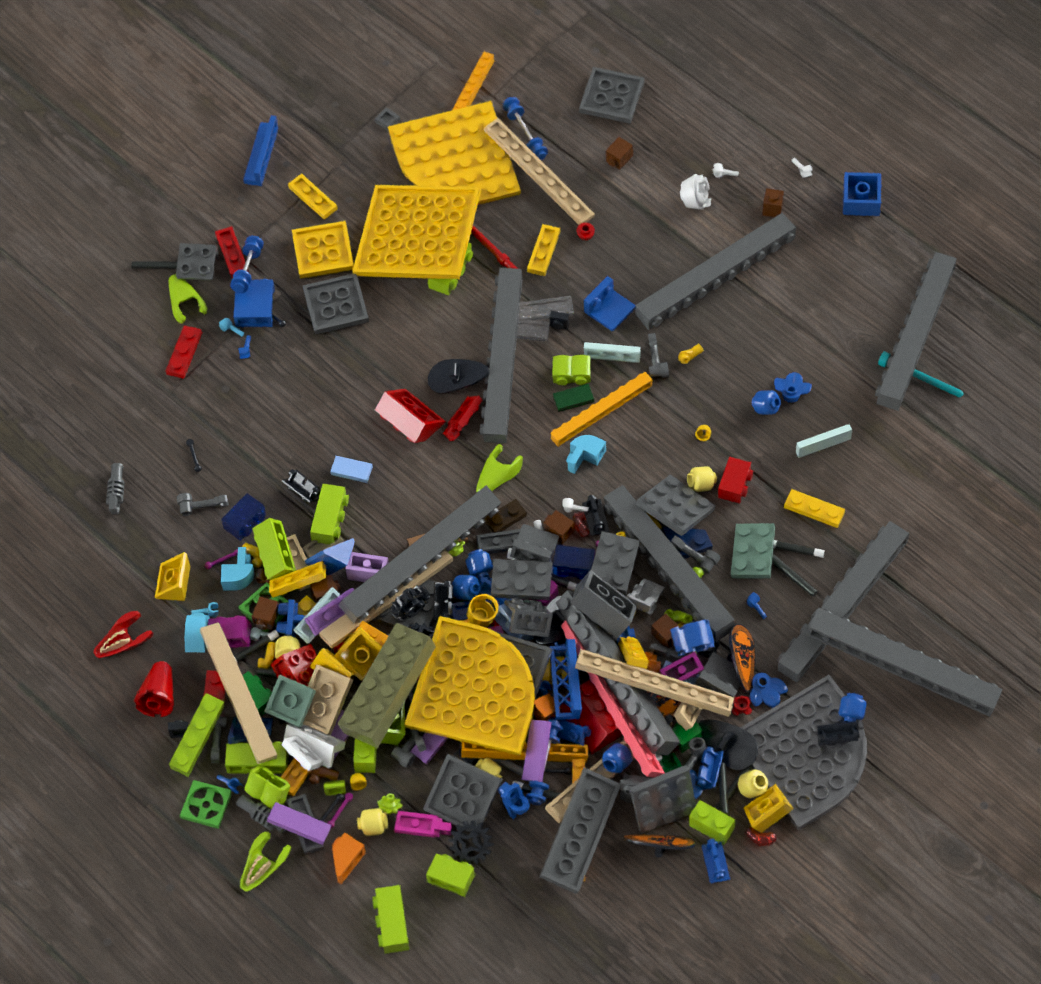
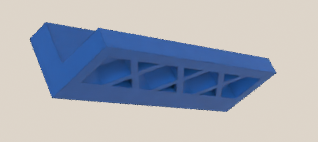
[243,115,278,186]
[549,639,582,720]

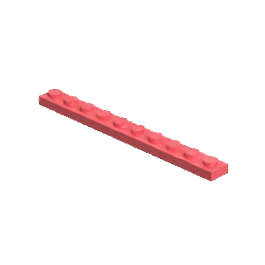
[561,620,665,778]

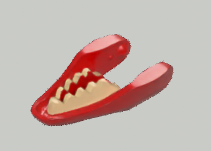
[94,611,154,658]

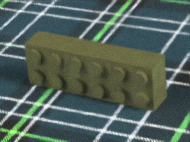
[338,623,436,748]

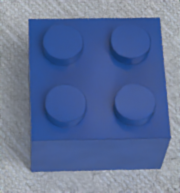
[843,172,881,216]

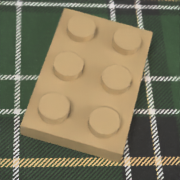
[303,664,353,735]

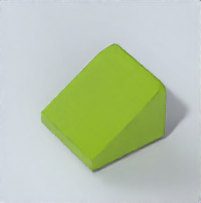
[324,780,346,796]

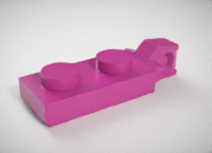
[394,811,452,837]

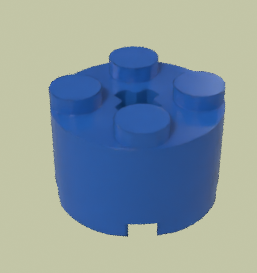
[670,620,715,657]

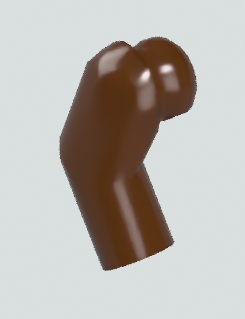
[309,767,339,785]

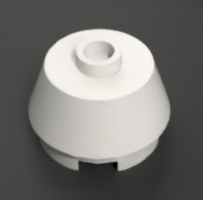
[680,174,711,210]

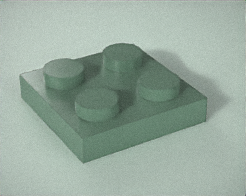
[264,675,316,727]

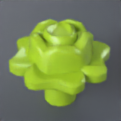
[448,541,465,557]
[377,793,402,814]

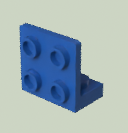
[584,276,635,331]

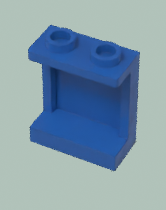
[234,279,275,327]

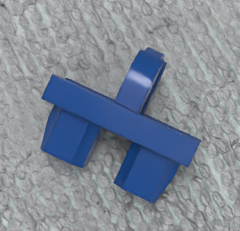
[277,600,306,638]
[498,782,530,819]

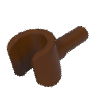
[256,569,270,584]

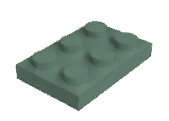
[731,523,775,578]

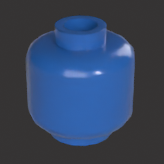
[752,390,781,415]
[465,549,493,579]
[452,575,480,601]
[838,693,867,722]
[602,743,632,773]

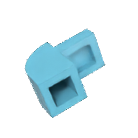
[566,435,606,474]
[221,547,255,591]
[185,613,210,653]

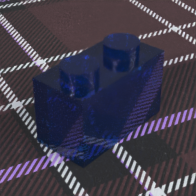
[221,493,266,541]
[553,545,595,579]

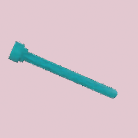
[878,351,963,397]

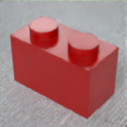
[718,457,754,504]

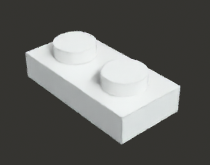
[281,735,324,771]

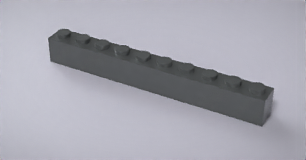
[635,213,796,330]
[875,252,957,411]
[480,268,523,443]
[338,485,501,623]
[604,485,735,642]
[777,521,909,683]
[555,590,680,755]
[806,608,1002,717]

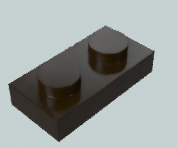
[484,499,527,533]

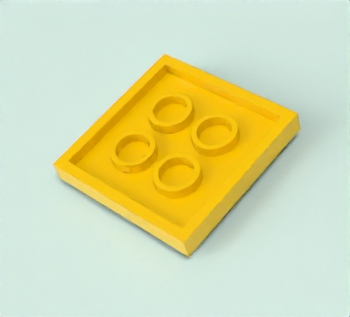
[292,221,354,279]

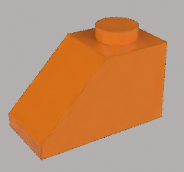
[533,693,562,721]
[332,833,366,884]

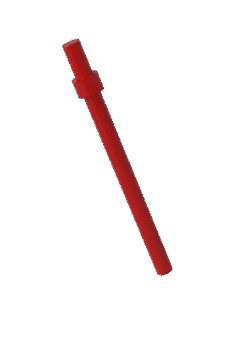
[471,225,518,269]

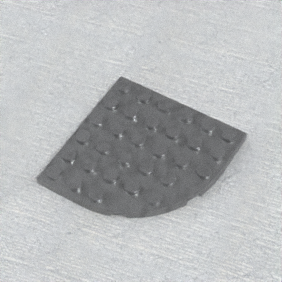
[740,675,867,831]

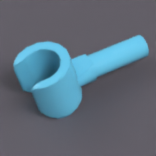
[219,318,244,336]
[191,602,219,617]

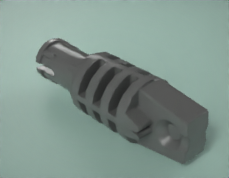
[106,463,125,515]
[236,795,286,833]

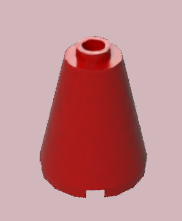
[134,661,174,717]

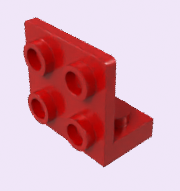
[270,644,317,686]

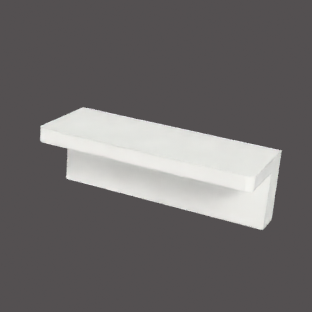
[283,723,346,768]

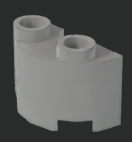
[627,579,665,615]

